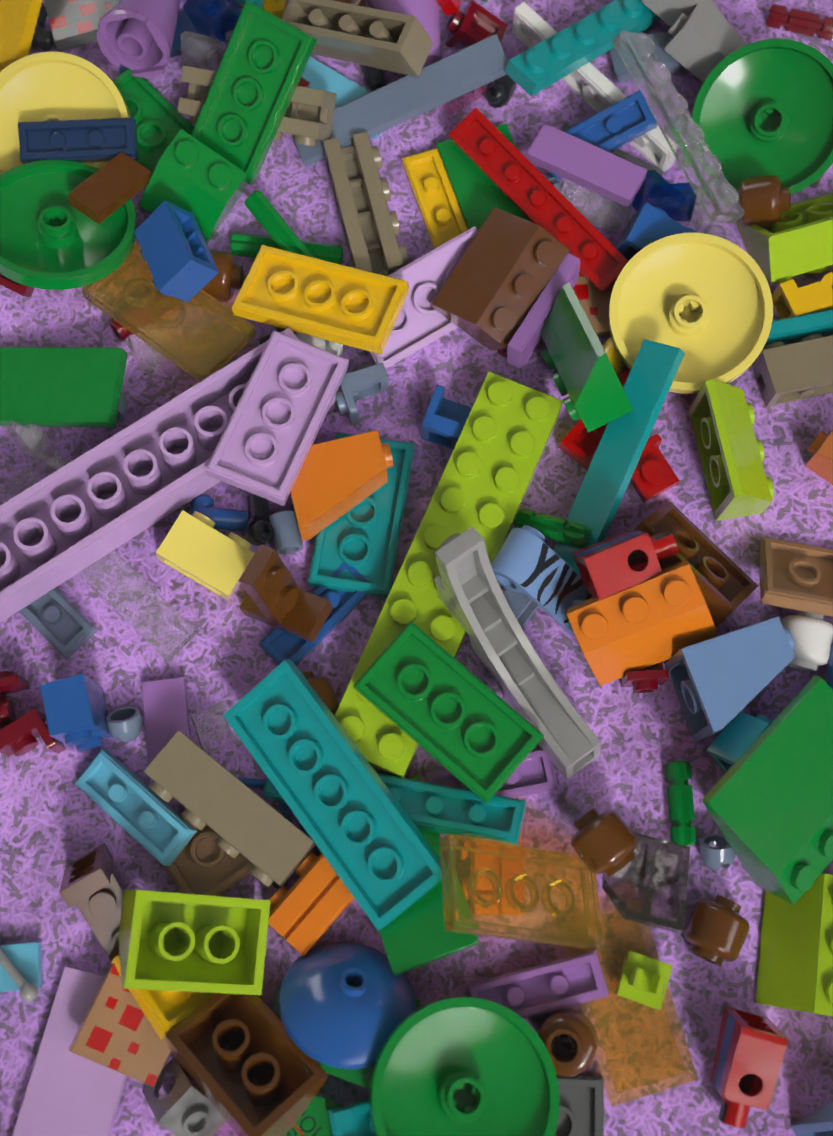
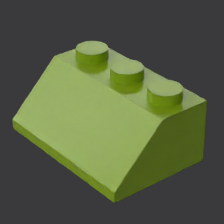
[735,192,833,284]
[689,379,774,521]
[755,873,833,1017]
[118,890,270,995]

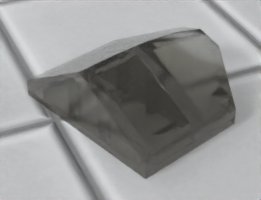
[602,832,690,934]

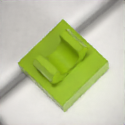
[614,950,673,1010]

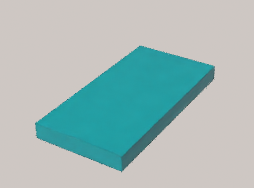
[308,432,415,598]

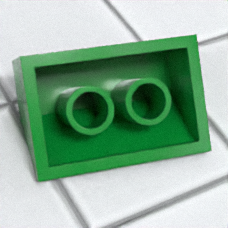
[541,282,633,433]

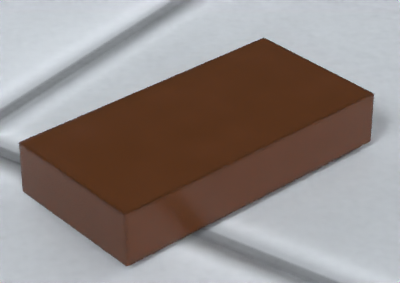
[68,152,151,224]

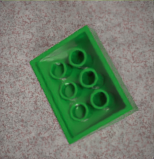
[702,675,833,905]

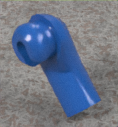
[190,495,248,531]

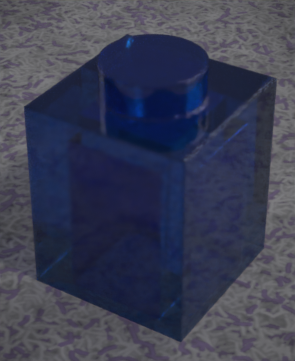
[182,0,241,50]

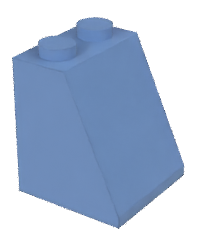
[665,617,795,743]

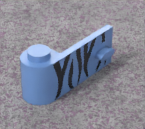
[491,525,594,637]

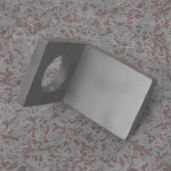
[142,1057,226,1136]

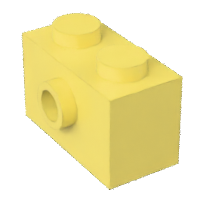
[156,510,255,600]

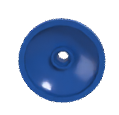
[279,942,416,1069]

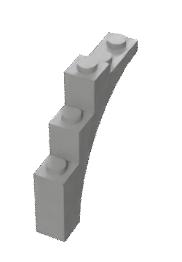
[642,0,747,83]
[434,526,601,780]

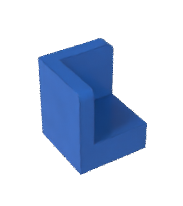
[421,384,472,450]

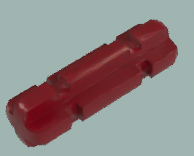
[766,4,833,41]

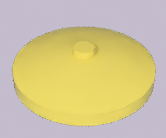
[0,52,131,175]
[609,233,773,394]

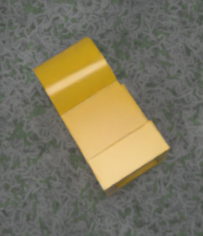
[772,272,833,319]

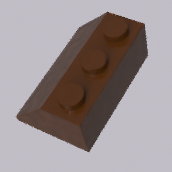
[430,207,570,351]
[627,502,758,628]
[165,993,328,1136]

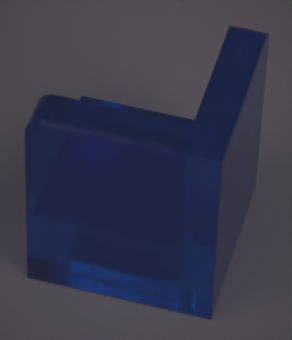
[632,170,699,222]

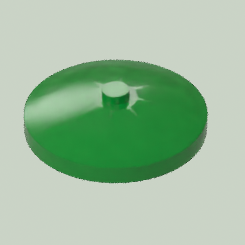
[692,39,833,195]
[0,160,137,290]
[369,997,560,1136]

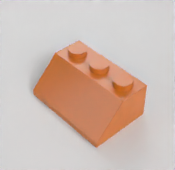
[566,560,719,686]

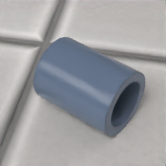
[269,511,303,555]

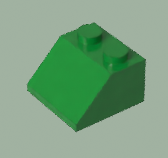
[139,129,247,244]

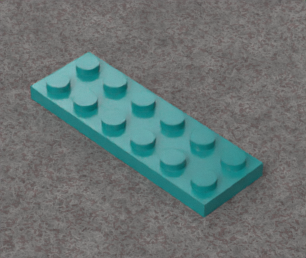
[223,660,451,931]

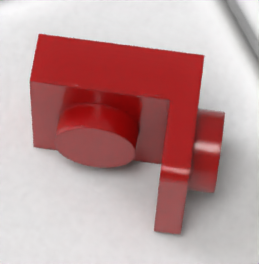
[630,434,680,503]

